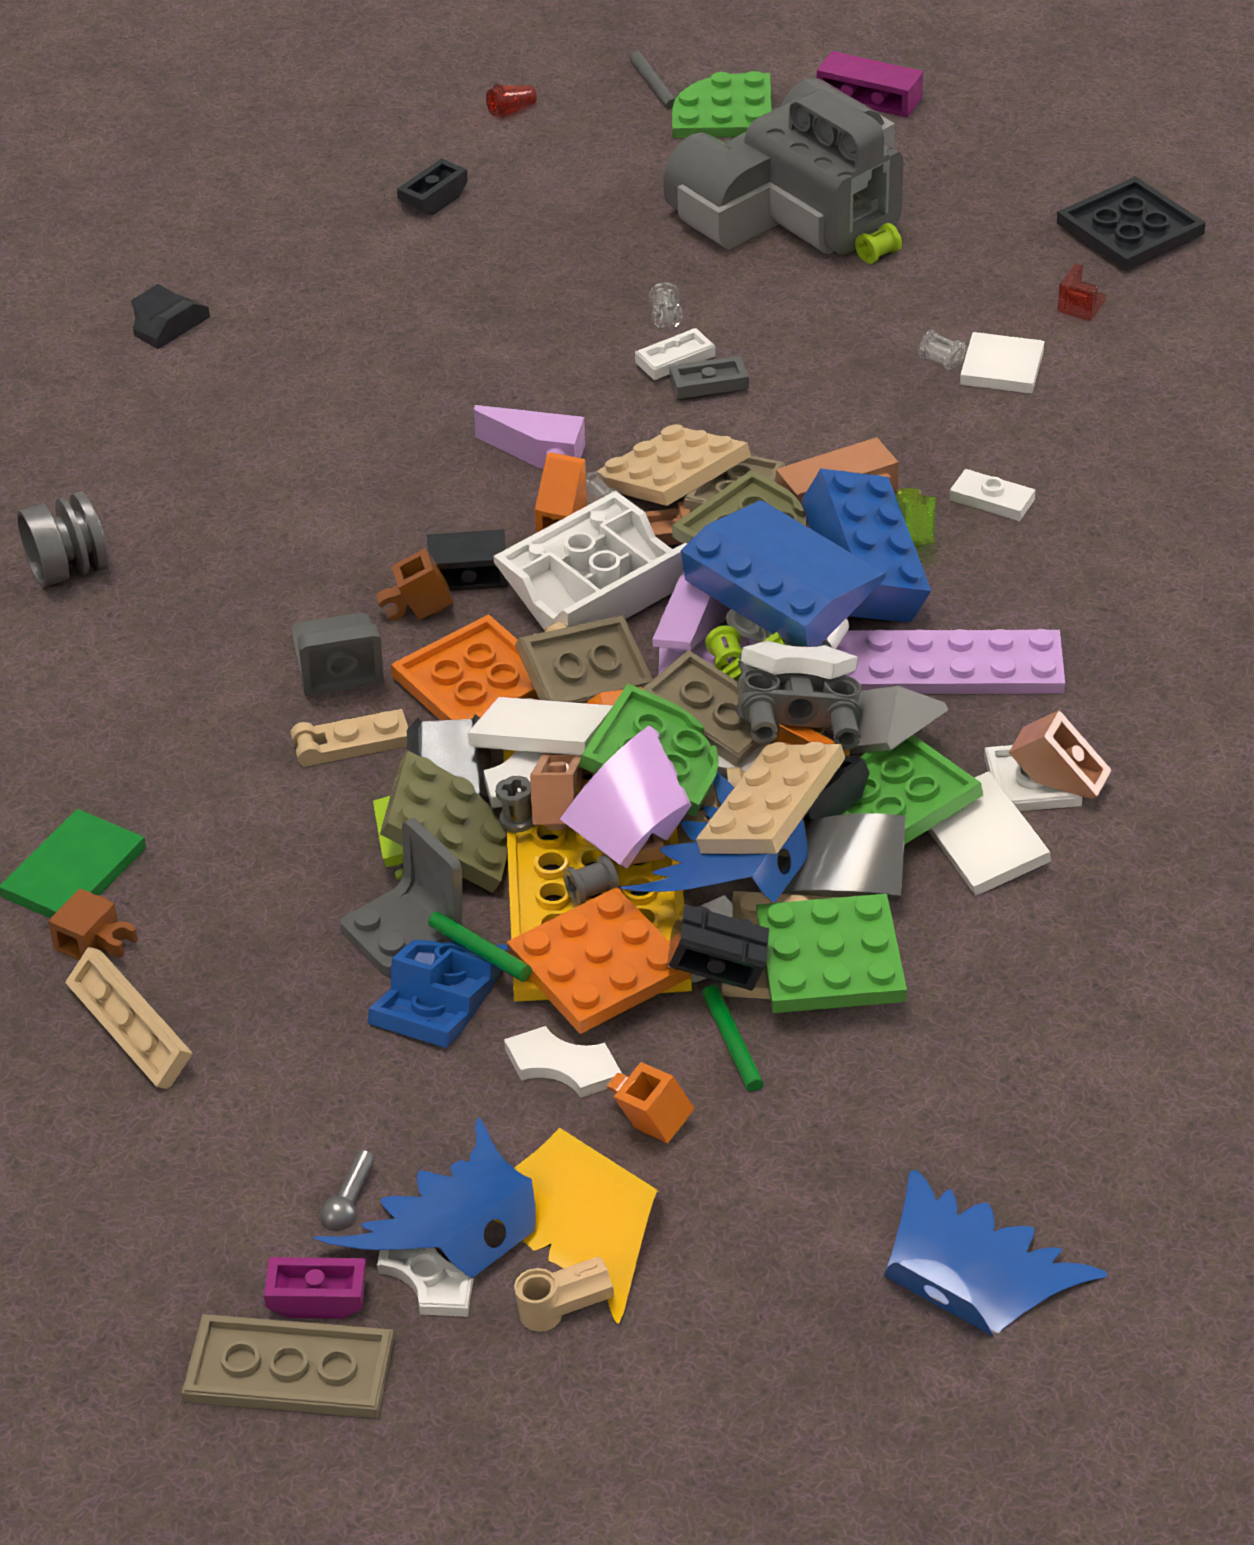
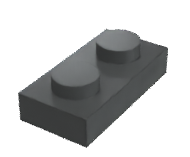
[669,356,749,399]

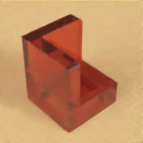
[1057,263,1106,321]

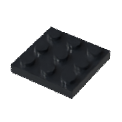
[1057,176,1206,271]

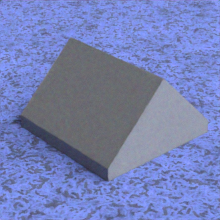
[850,686,948,754]

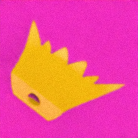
[494,1128,661,1324]

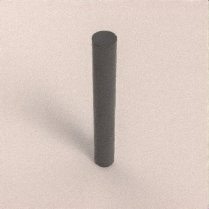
[630,51,676,109]

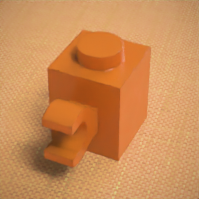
[606,1062,695,1144]

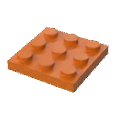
[391,614,539,721]
[506,887,692,1034]

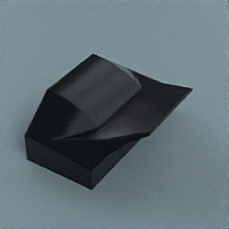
[397,158,468,215]
[131,284,210,349]
[803,755,870,820]

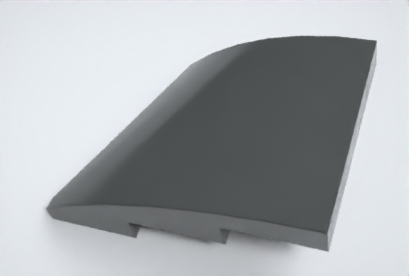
[780,813,906,902]

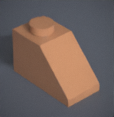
[1009,710,1111,799]
[530,753,584,830]

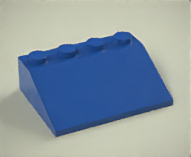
[680,500,886,647]

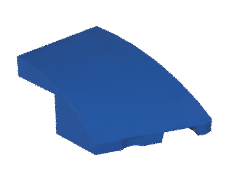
[368,940,507,1048]

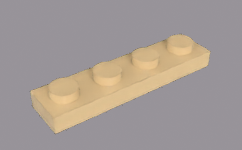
[65,947,193,1089]

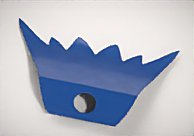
[620,772,808,903]
[312,1117,536,1278]
[883,1170,1107,1336]

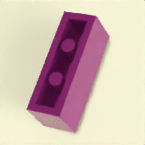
[817,51,923,118]

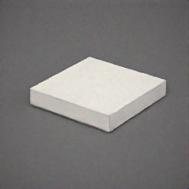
[960,332,1044,394]
[984,745,1082,811]

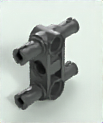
[736,653,861,750]

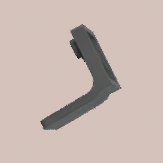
[291,612,384,696]
[340,818,462,977]

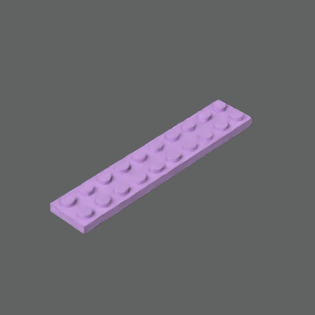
[659,629,1065,694]

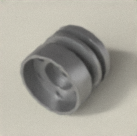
[17,491,108,588]

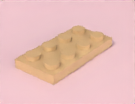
[696,742,845,854]

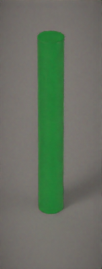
[428,911,532,982]
[702,985,764,1092]

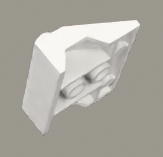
[494,491,687,631]

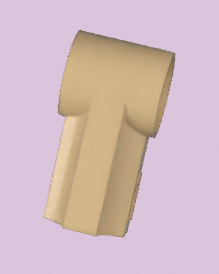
[514,1256,614,1332]

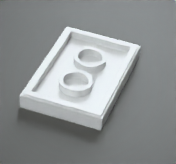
[468,697,613,756]
[928,771,1051,896]

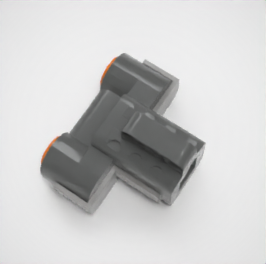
[664,77,904,255]

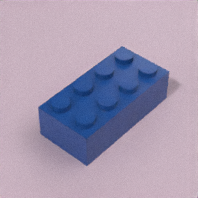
[801,468,931,622]

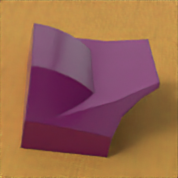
[264,1257,366,1319]

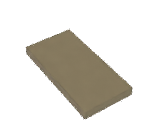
[182,1314,395,1418]

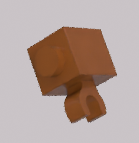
[376,548,454,621]
[48,888,138,960]

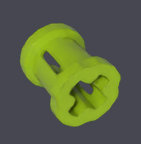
[855,223,902,264]
[705,625,742,670]

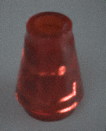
[486,84,537,117]

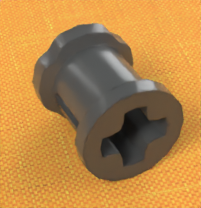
[495,776,535,833]
[563,855,619,906]

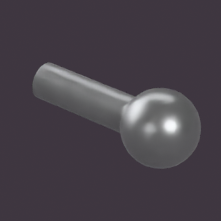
[319,1150,375,1231]

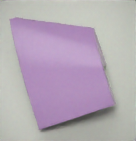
[560,726,691,869]

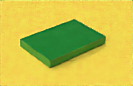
[0,809,146,918]

